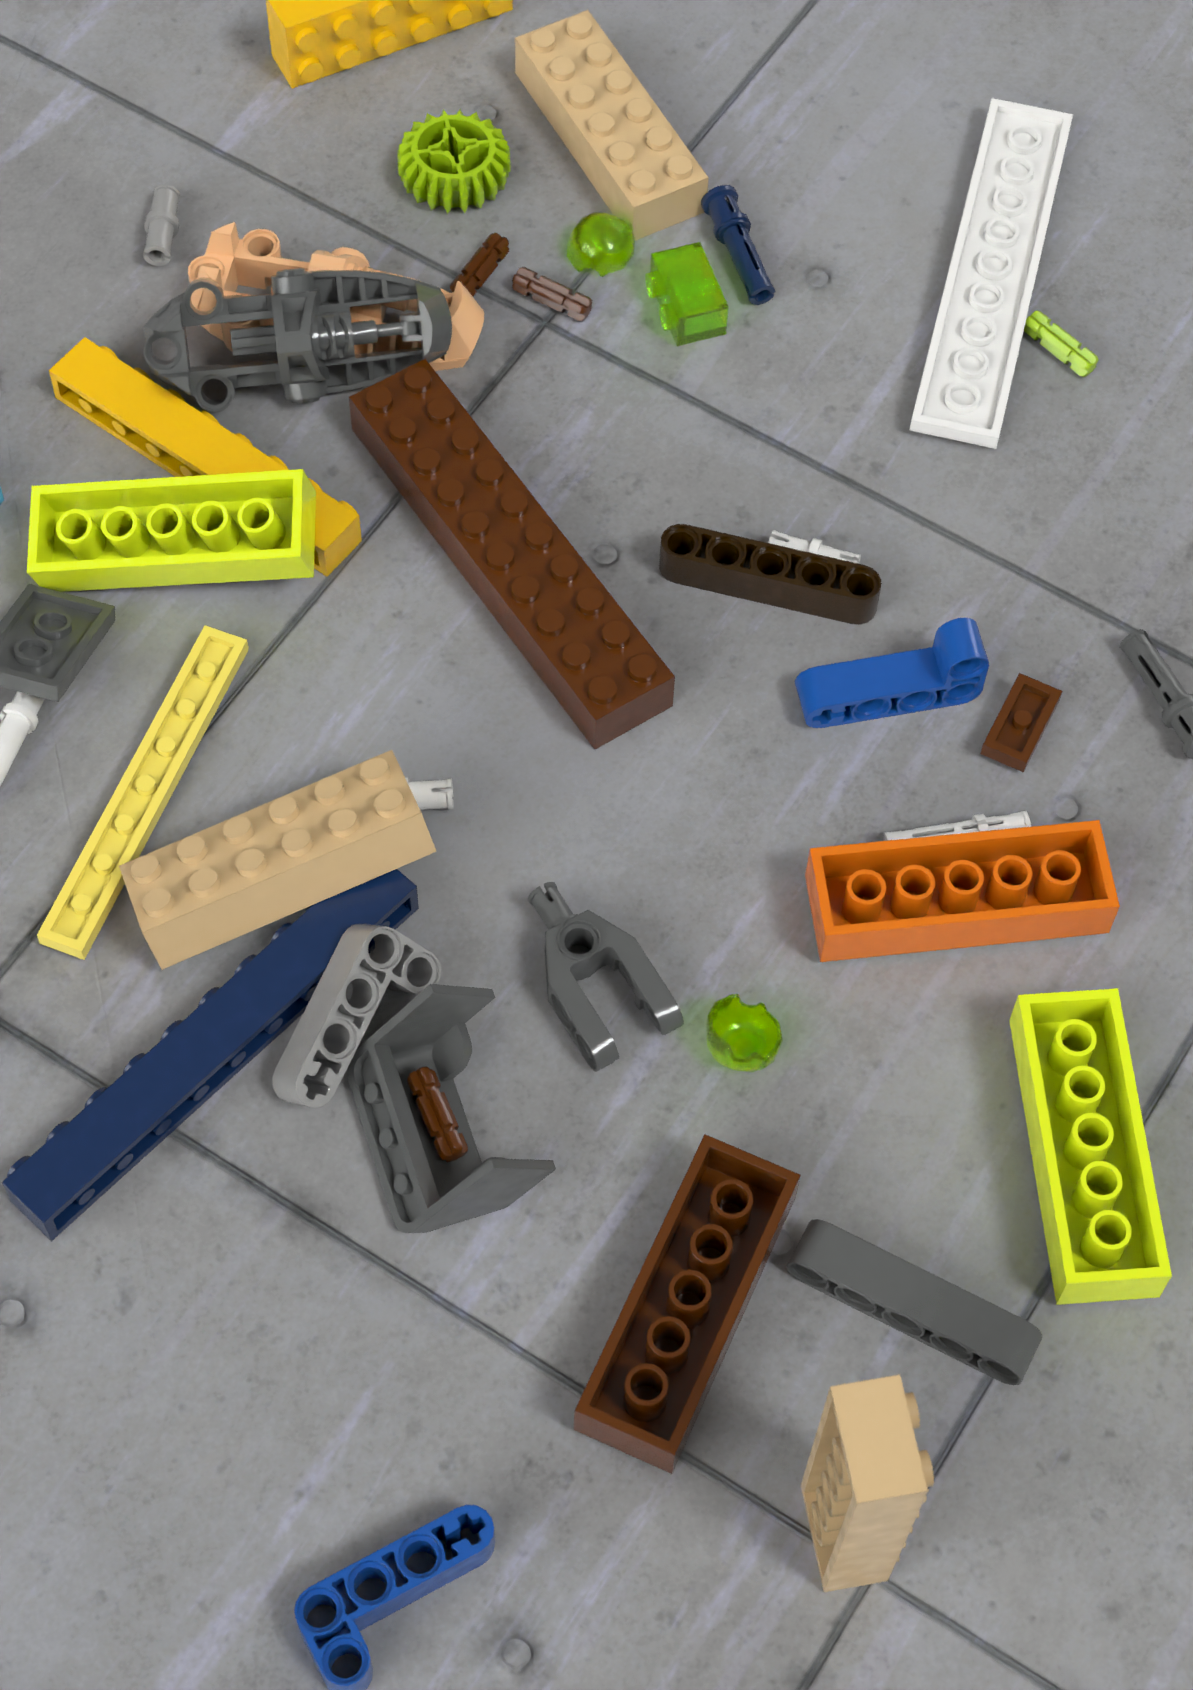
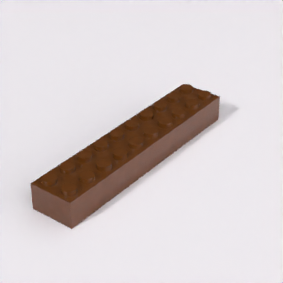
[349,359,675,750]

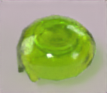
[567,212,635,277]
[706,994,783,1072]

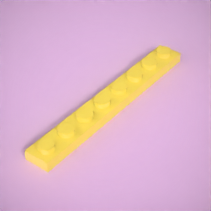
[37,625,249,960]

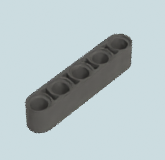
[787,1219,1042,1385]

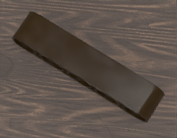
[659,524,881,625]

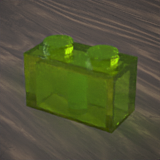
[645,242,729,346]

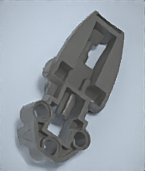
[143,268,452,412]

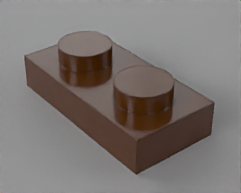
[980,673,1063,773]

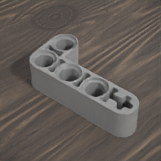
[272,924,441,1108]

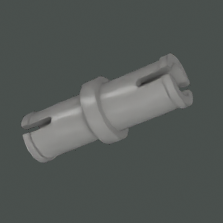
[143,184,180,266]

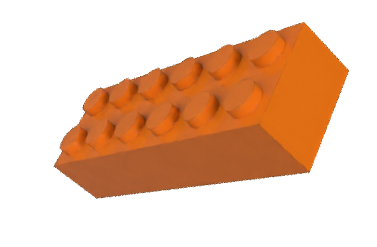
[805,820,1120,962]

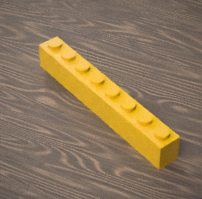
[49,337,362,577]

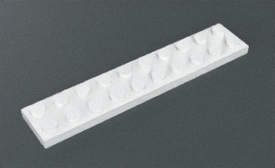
[910,98,1073,449]

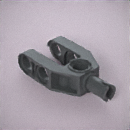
[528,882,684,1072]

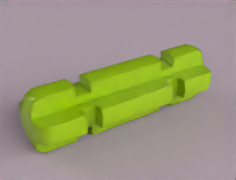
[1024,310,1099,377]

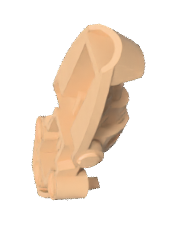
[188,222,484,371]

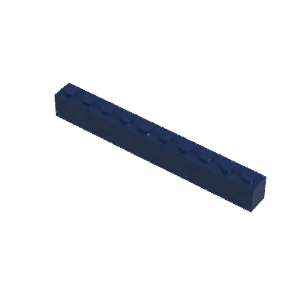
[2,869,419,1242]

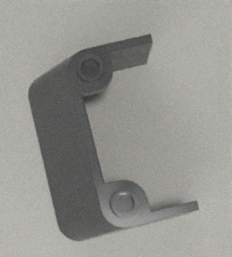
[347,984,556,1233]

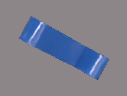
[794,618,989,728]
[294,1505,495,1690]

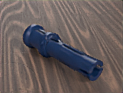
[701,185,776,305]

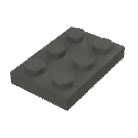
[0,584,115,702]

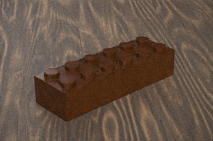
[574,1134,801,1474]

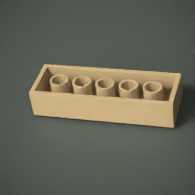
[515,10,709,242]
[119,750,437,970]
[801,1374,934,1592]

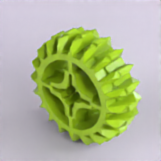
[397,109,511,214]

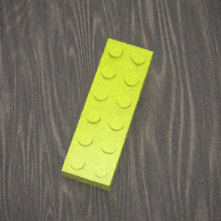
[27,469,316,592]
[1009,988,1172,1305]

